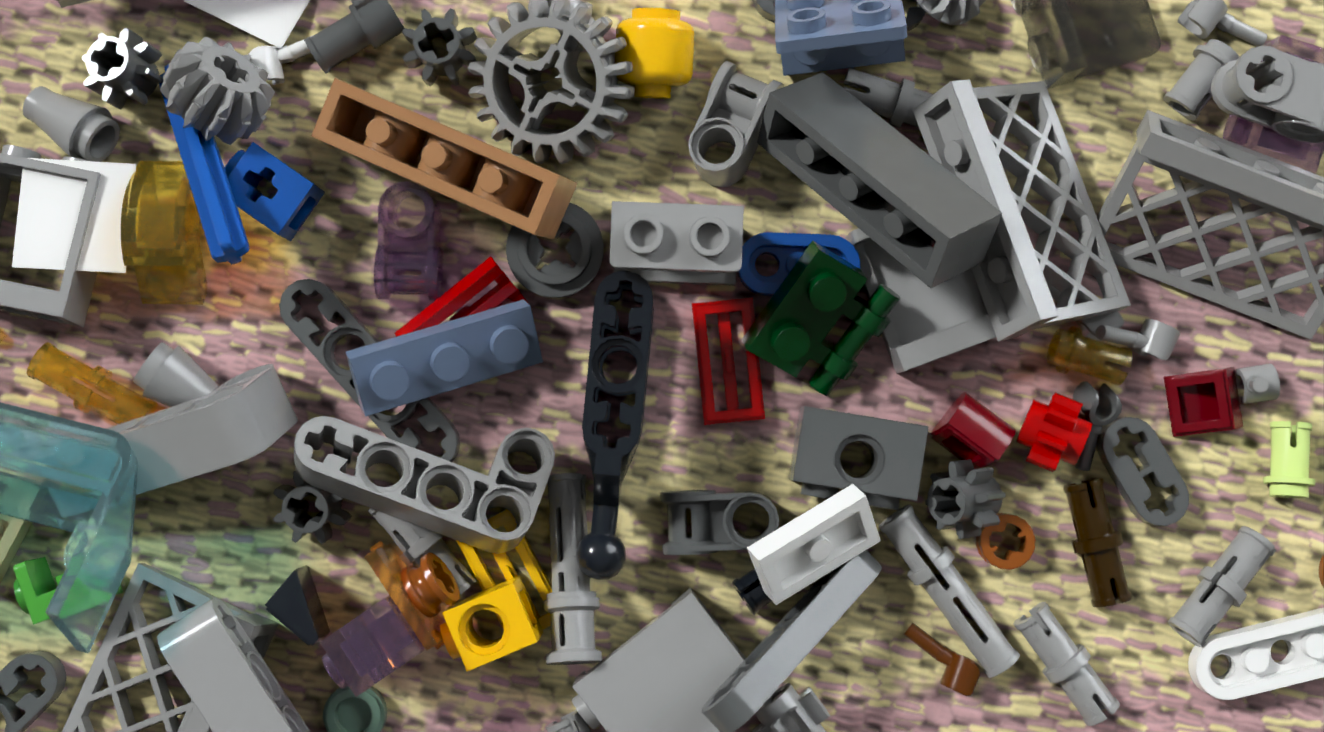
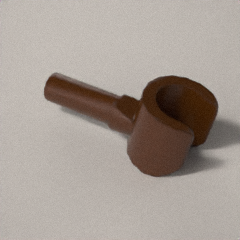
[904,622,980,696]

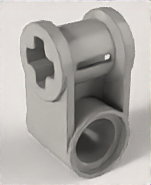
[1211,45,1324,143]
[688,61,784,187]

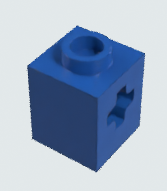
[224,142,325,241]

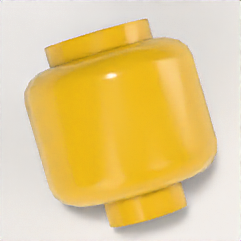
[615,8,695,99]

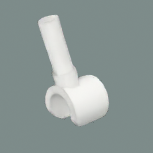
[249,35,314,85]

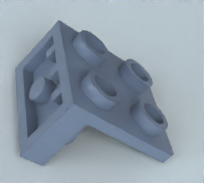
[775,0,908,76]

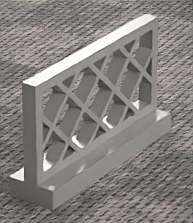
[913,79,1131,342]
[1097,110,1324,340]
[62,563,279,732]

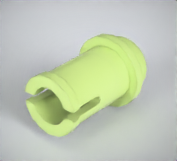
[1263,421,1315,498]

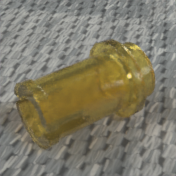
[1047,326,1132,386]

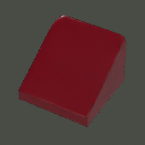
[1164,367,1244,437]

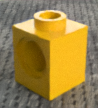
[440,575,543,672]

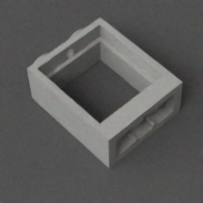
[0,145,101,327]

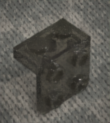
[1011,0,1161,89]

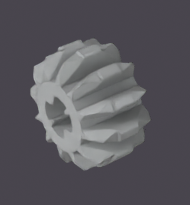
[160,37,275,145]

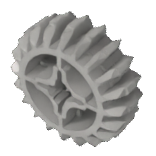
[467,0,635,164]

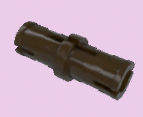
[1063,478,1132,607]

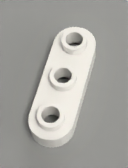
[1188,607,1324,700]

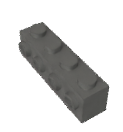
[757,72,1002,288]

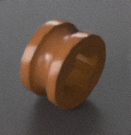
[975,513,1036,570]
[401,552,460,618]

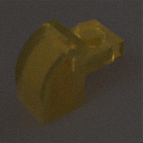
[121,161,207,305]

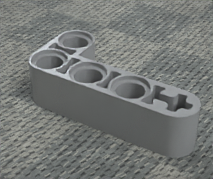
[37,364,298,516]
[293,416,555,554]
[157,597,310,732]

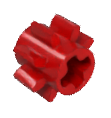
[1016,392,1093,472]

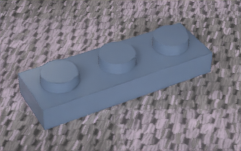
[345,299,543,417]

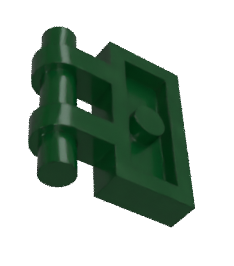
[742,241,900,396]

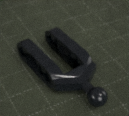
[576,271,654,580]

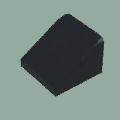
[265,565,330,646]

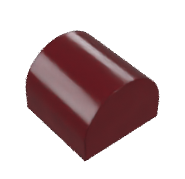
[930,392,1016,469]

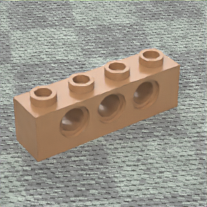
[311,78,578,240]

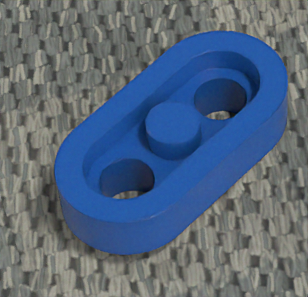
[737,232,861,296]

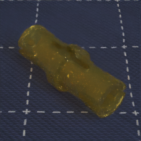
[26,342,158,424]

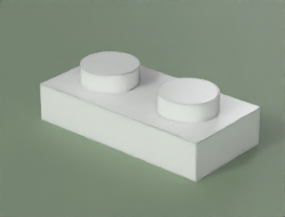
[747,484,881,605]

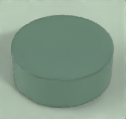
[323,682,387,732]

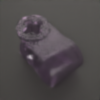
[374,181,444,301]

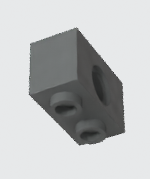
[789,406,929,510]

